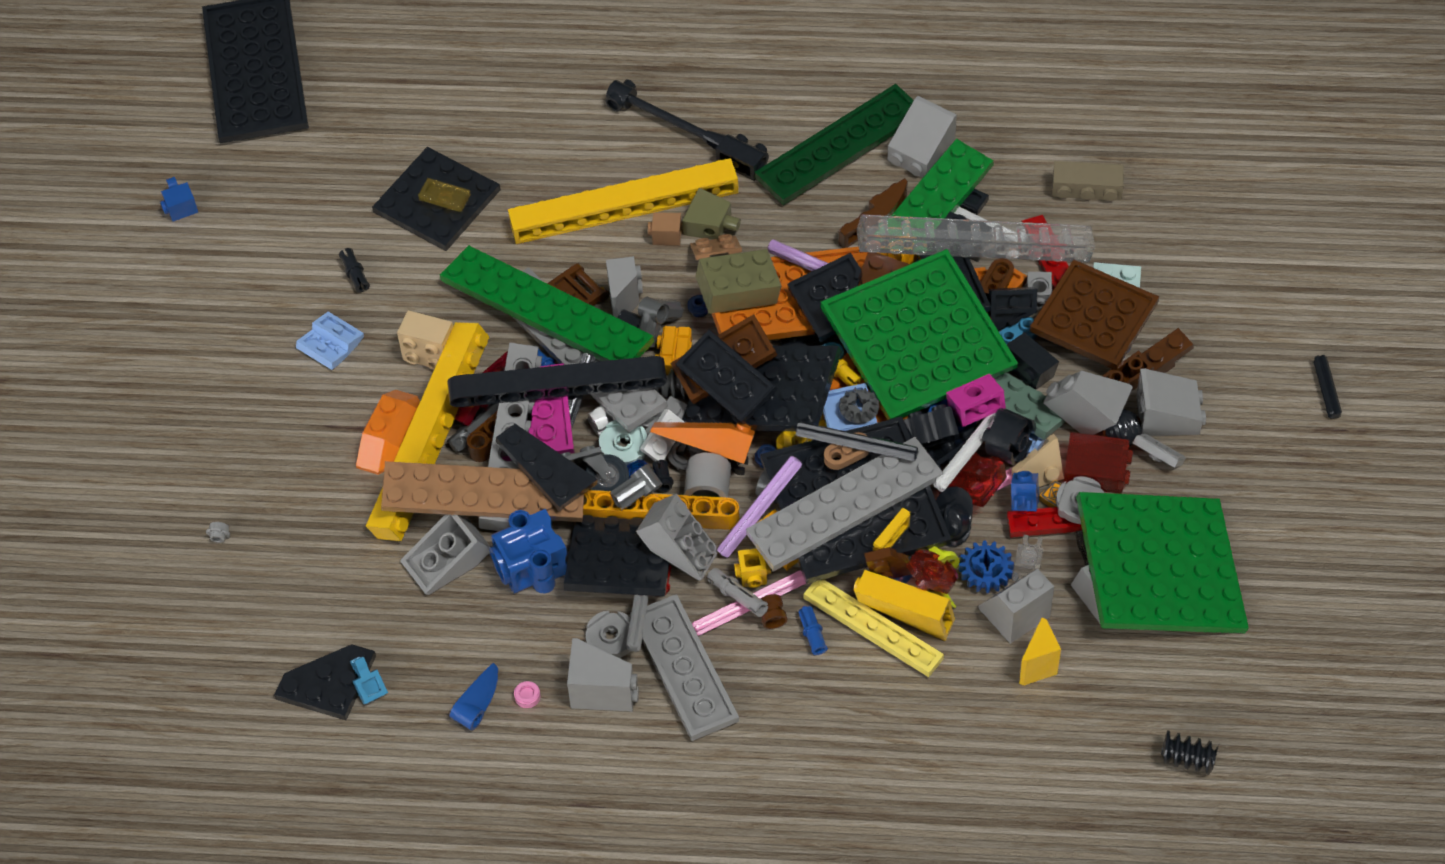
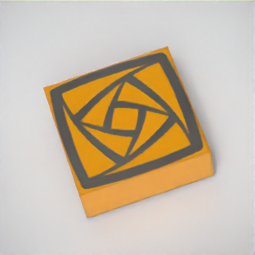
[1039,480,1061,507]

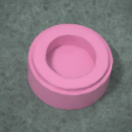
[514,681,541,708]

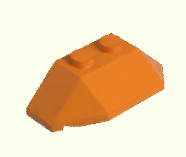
[356,389,420,475]

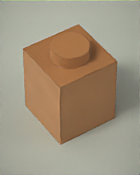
[648,213,682,246]

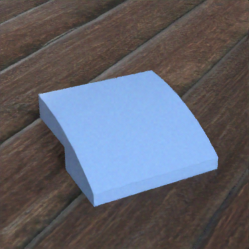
[296,312,364,370]

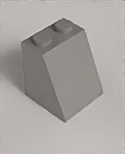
[888,96,957,178]
[1136,369,1206,436]
[1043,371,1133,438]
[978,569,1054,644]
[567,638,639,712]

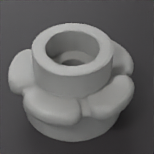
[206,522,230,543]

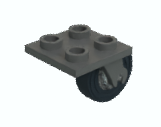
[561,446,629,491]

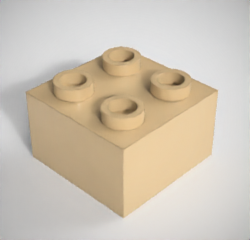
[397,310,453,370]

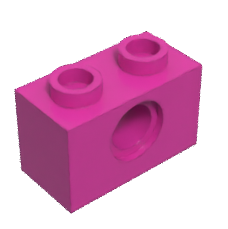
[946,374,1006,427]

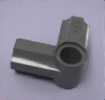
[638,296,684,347]
[610,464,662,510]

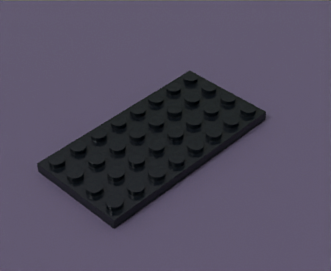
[202,0,309,144]

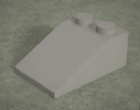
[400,514,491,595]

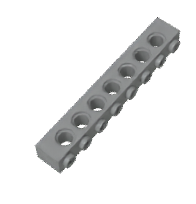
[479,343,542,531]

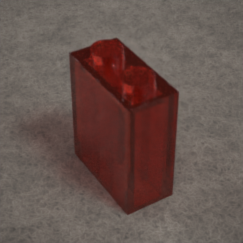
[1063,432,1133,494]

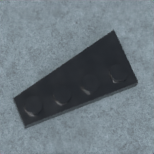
[496,424,598,511]

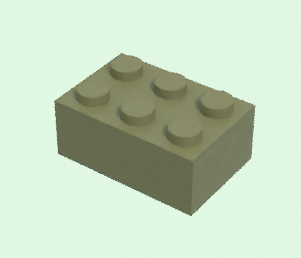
[695,249,782,314]

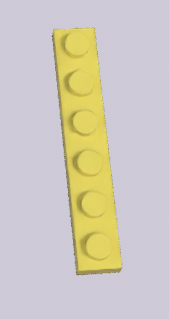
[804,579,944,677]

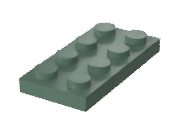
[994,372,1066,440]

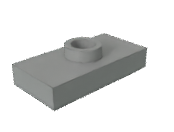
[1133,433,1186,468]

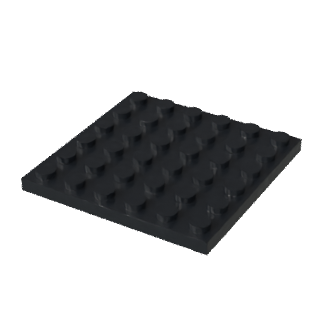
[760,416,951,584]

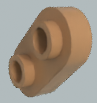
[824,432,869,470]

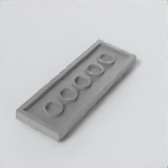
[630,594,739,741]

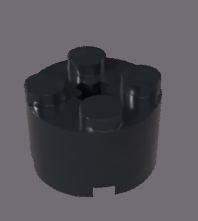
[982,408,1036,466]

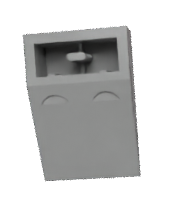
[636,494,718,581]

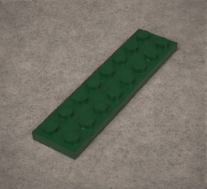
[755,83,914,205]

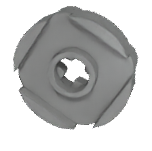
[1056,477,1104,524]
[585,611,631,658]

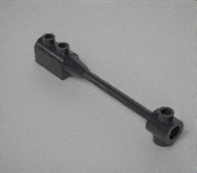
[605,79,769,181]

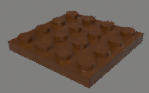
[1030,259,1159,370]

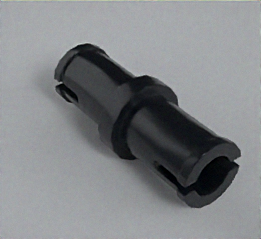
[339,248,370,293]

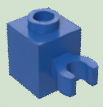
[160,177,199,222]
[1011,471,1039,511]

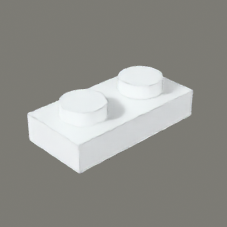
[639,409,684,464]

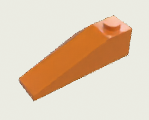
[650,422,755,464]

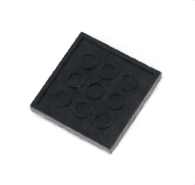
[372,147,501,251]
[564,515,670,596]

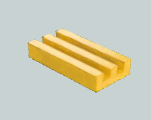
[873,508,910,551]

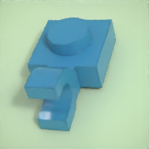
[350,657,388,704]

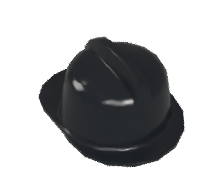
[936,486,973,547]

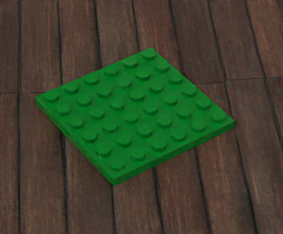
[820,249,1018,420]
[1076,492,1249,634]

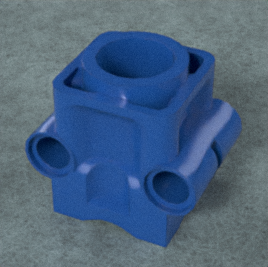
[489,509,567,594]

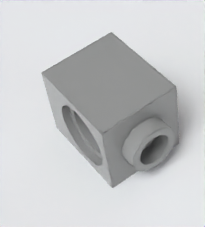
[1026,272,1052,310]

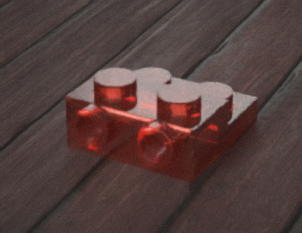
[939,453,1007,507]

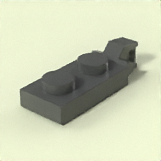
[447,403,499,452]

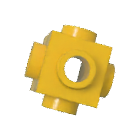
[734,548,771,588]

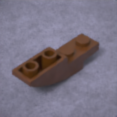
[839,178,908,248]
[1102,328,1194,391]

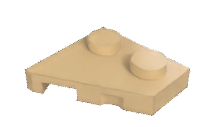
[1011,434,1064,487]

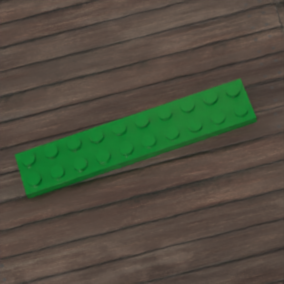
[440,245,654,361]

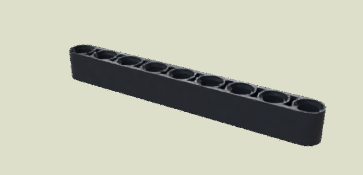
[447,356,667,407]

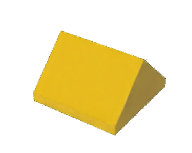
[1019,618,1061,685]

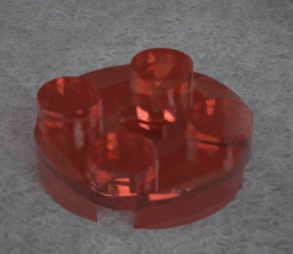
[906,550,958,594]

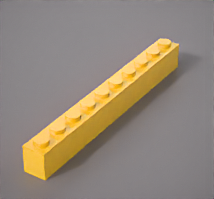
[508,158,739,244]
[366,322,489,541]

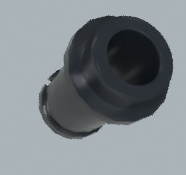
[652,460,674,492]

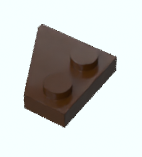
[864,547,922,579]

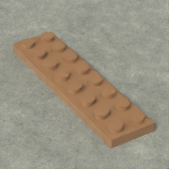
[381,461,584,522]

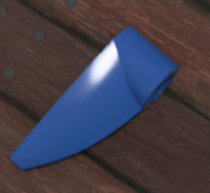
[450,663,498,731]

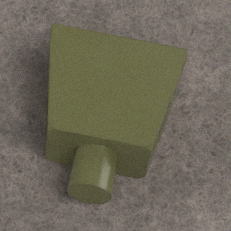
[682,188,741,240]

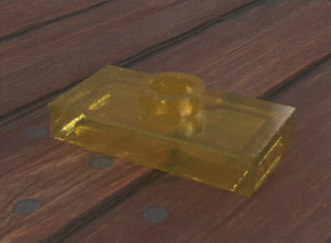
[418,178,470,212]

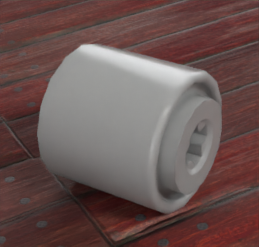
[684,453,731,498]

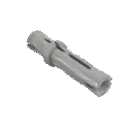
[707,568,768,617]

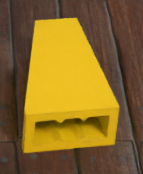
[854,570,955,641]

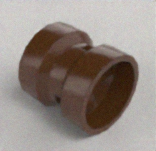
[761,594,788,629]

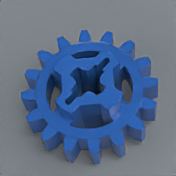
[959,540,1014,593]

